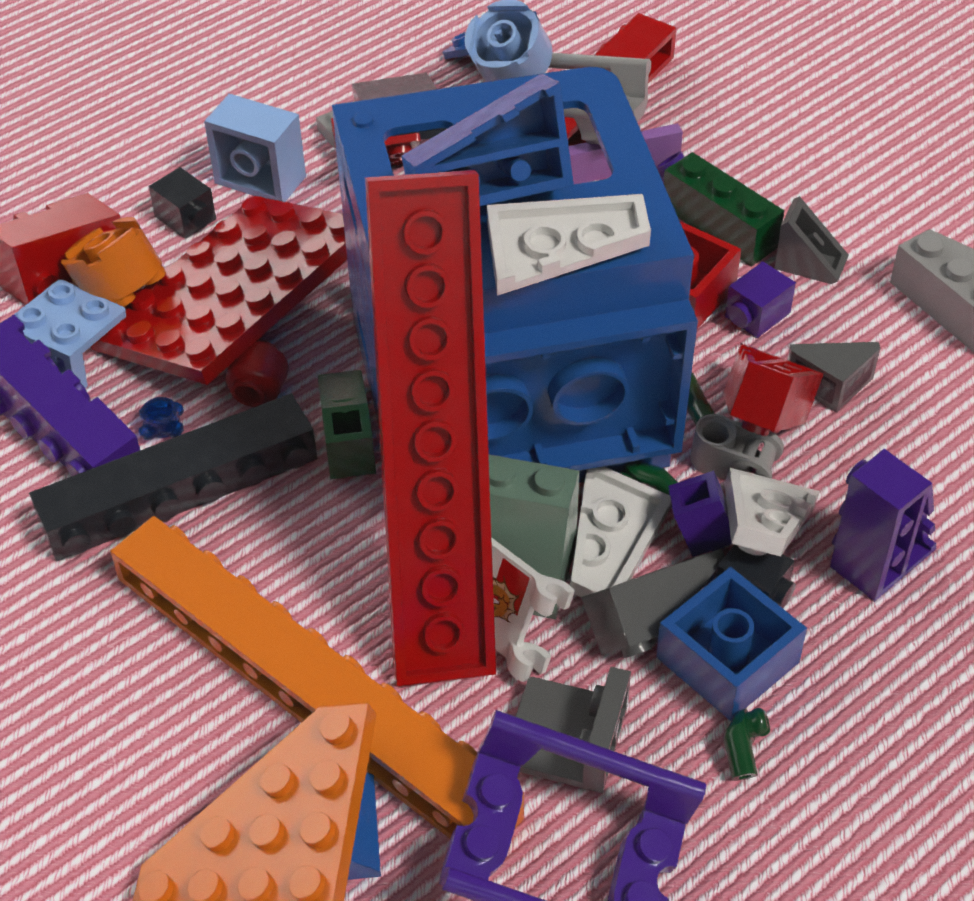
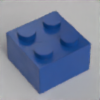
[656,566,807,721]

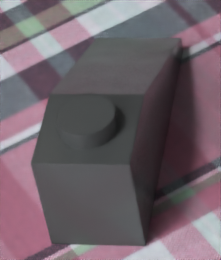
[581,548,725,658]

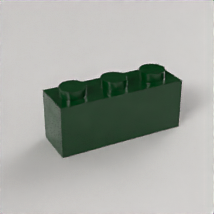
[664,152,785,267]

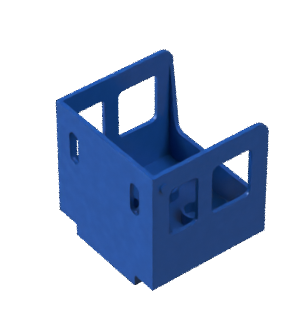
[332,67,698,483]

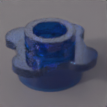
[139,397,184,440]

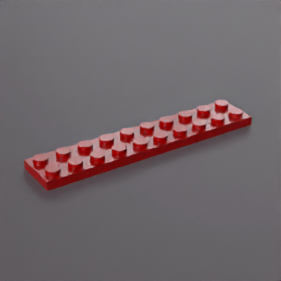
[365,170,496,687]

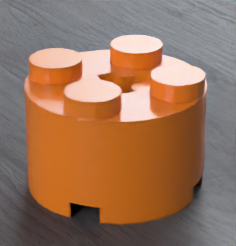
[61,217,166,307]

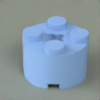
[465,0,552,82]

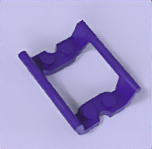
[439,710,706,901]

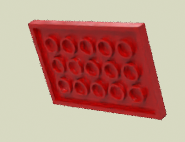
[91,196,347,385]

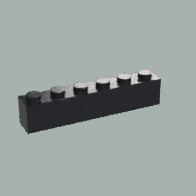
[29,393,318,562]

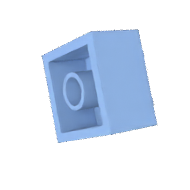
[204,93,306,202]

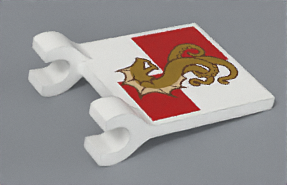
[492,538,575,682]

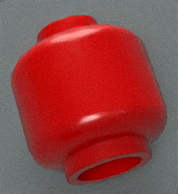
[225,341,289,407]

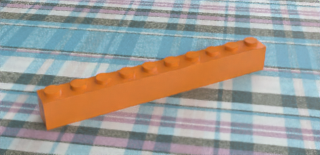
[110,516,524,839]

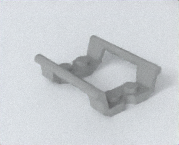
[548,53,651,144]

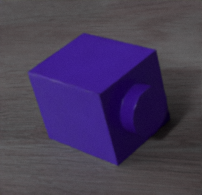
[725,261,796,338]
[668,470,732,557]

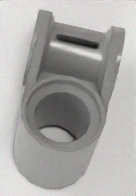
[690,414,784,479]

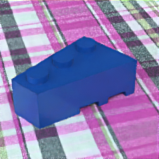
[402,74,574,206]

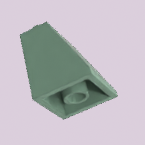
[489,454,579,619]

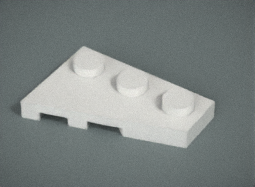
[724,468,820,557]

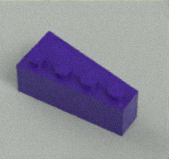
[0,315,140,476]

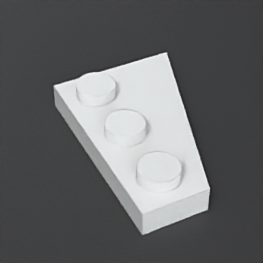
[487,194,651,296]
[570,466,672,597]

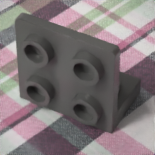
[516,667,631,793]

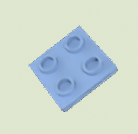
[14,279,126,388]

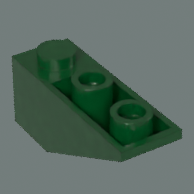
[318,370,376,479]

